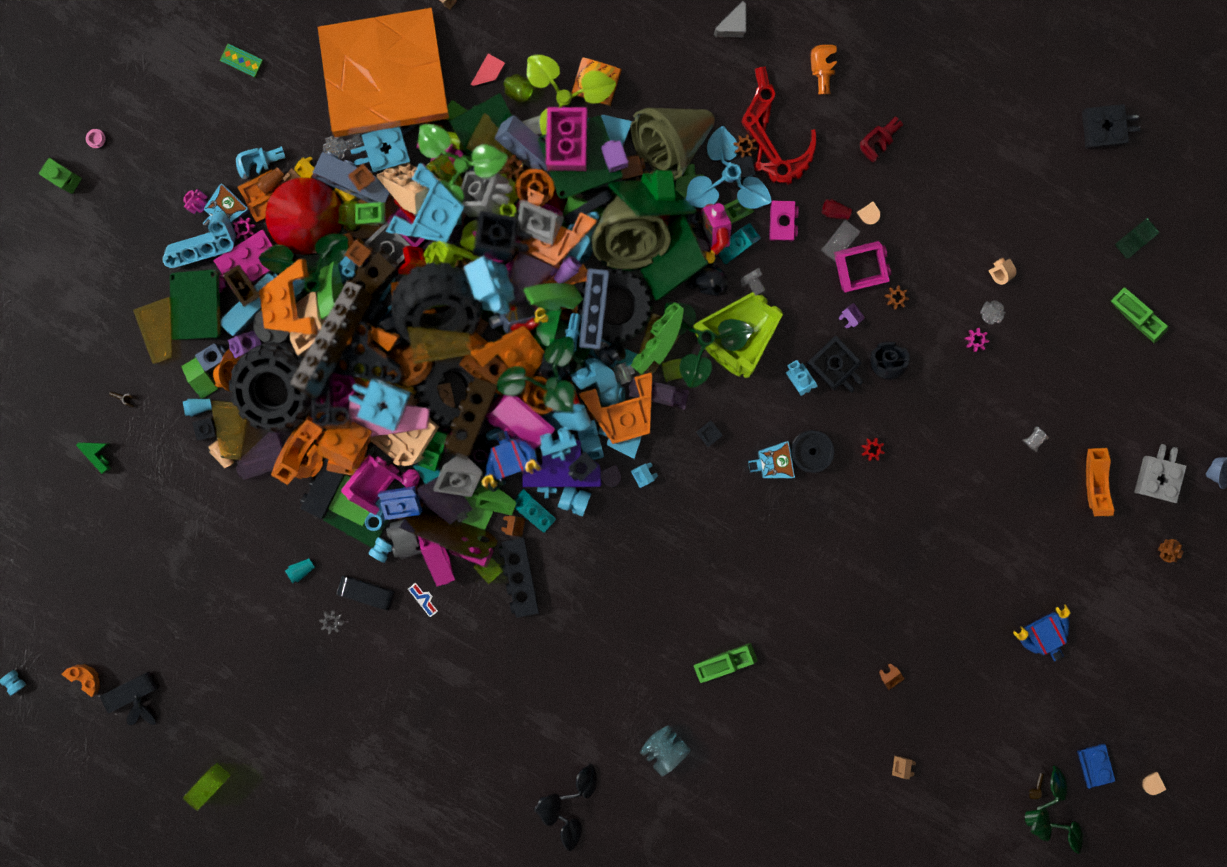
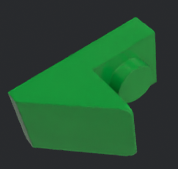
[641,170,675,201]
[76,442,111,474]

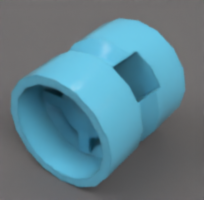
[558,487,591,517]

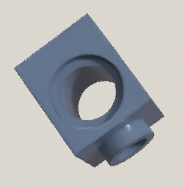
[195,343,226,372]

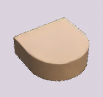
[857,202,880,225]
[1142,772,1166,795]

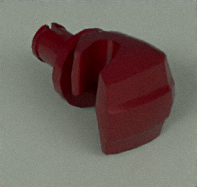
[860,116,903,162]

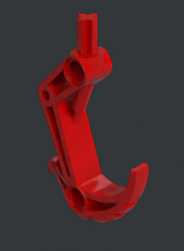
[742,66,816,185]

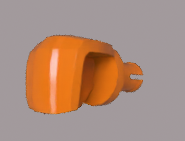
[811,44,837,95]

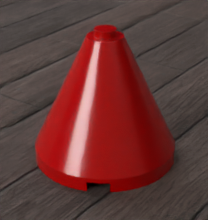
[265,177,343,255]

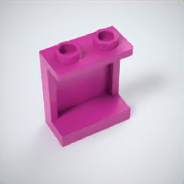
[341,454,403,515]

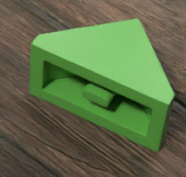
[724,199,754,225]
[355,202,386,224]
[181,358,218,399]

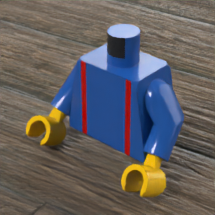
[482,430,541,489]
[1013,604,1070,661]

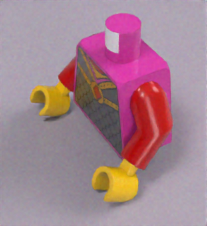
[700,203,731,264]

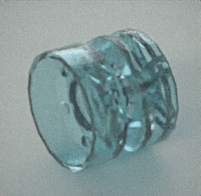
[639,725,691,776]

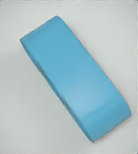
[542,404,591,430]

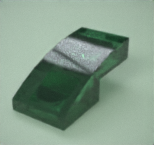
[1115,218,1159,259]

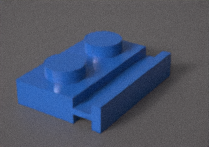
[377,486,423,520]
[1077,744,1115,789]

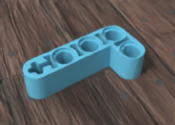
[163,212,236,268]

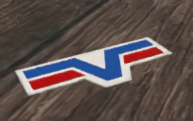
[408,583,438,617]

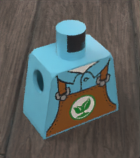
[203,183,250,229]
[748,441,795,478]

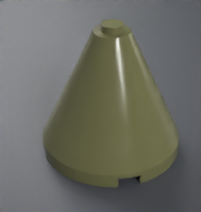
[630,108,715,181]
[592,191,670,269]

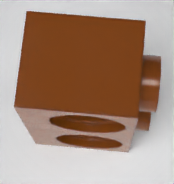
[459,344,508,385]

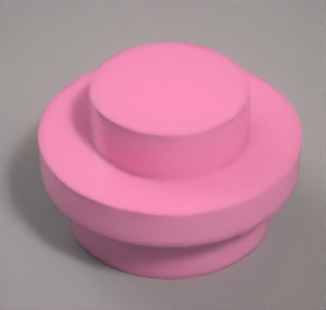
[86,129,106,148]

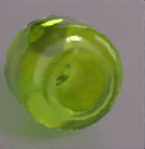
[503,74,533,102]
[338,201,362,230]

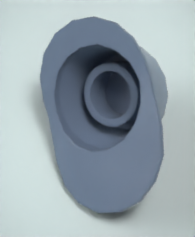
[1206,457,1227,489]

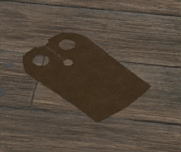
[400,507,498,558]

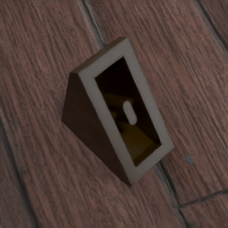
[223,264,260,307]

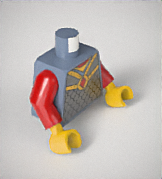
[488,273,548,333]

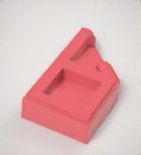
[471,54,505,87]

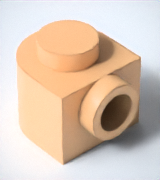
[989,258,1016,285]

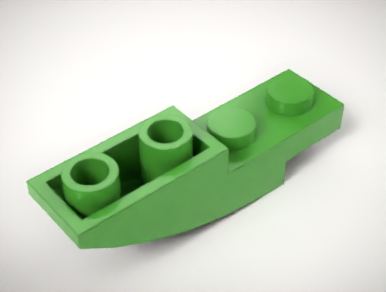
[631,302,684,375]

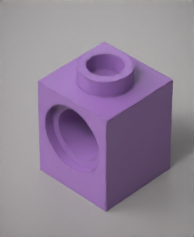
[602,140,628,173]
[228,330,261,358]

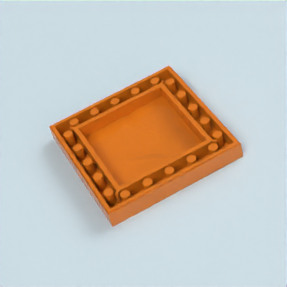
[318,8,449,138]

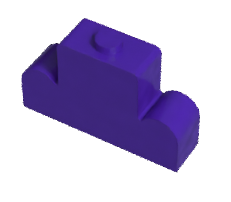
[523,436,601,487]

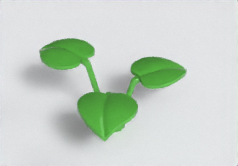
[418,124,508,203]

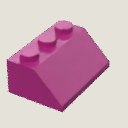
[486,395,555,449]

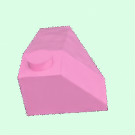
[349,395,430,437]

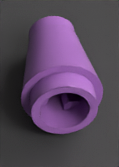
[554,256,581,283]

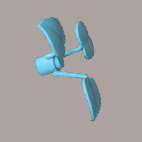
[686,126,771,209]

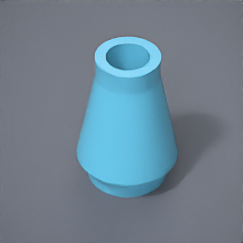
[183,399,212,417]

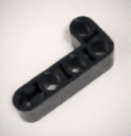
[312,371,353,430]

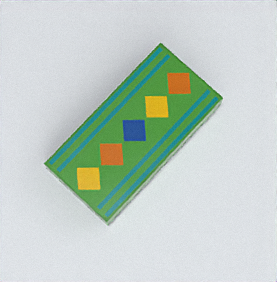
[220,44,263,78]

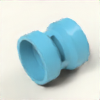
[368,537,394,563]
[0,669,26,696]

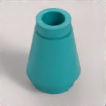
[285,558,315,583]

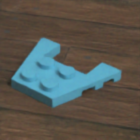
[386,163,464,242]

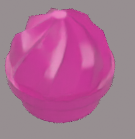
[401,469,420,487]

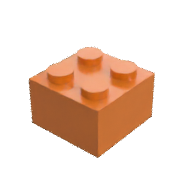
[317,415,372,472]

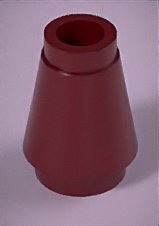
[822,199,852,220]

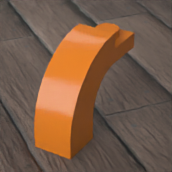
[271,416,323,485]
[1086,448,1114,516]

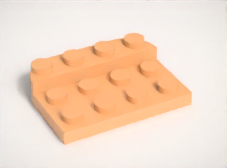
[370,402,439,466]

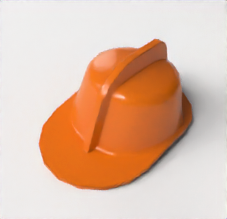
[213,349,242,392]

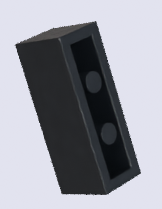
[300,458,345,519]

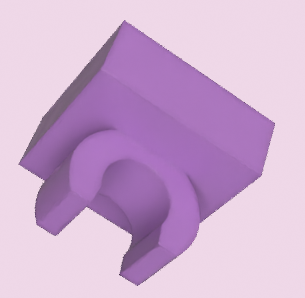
[839,303,865,328]

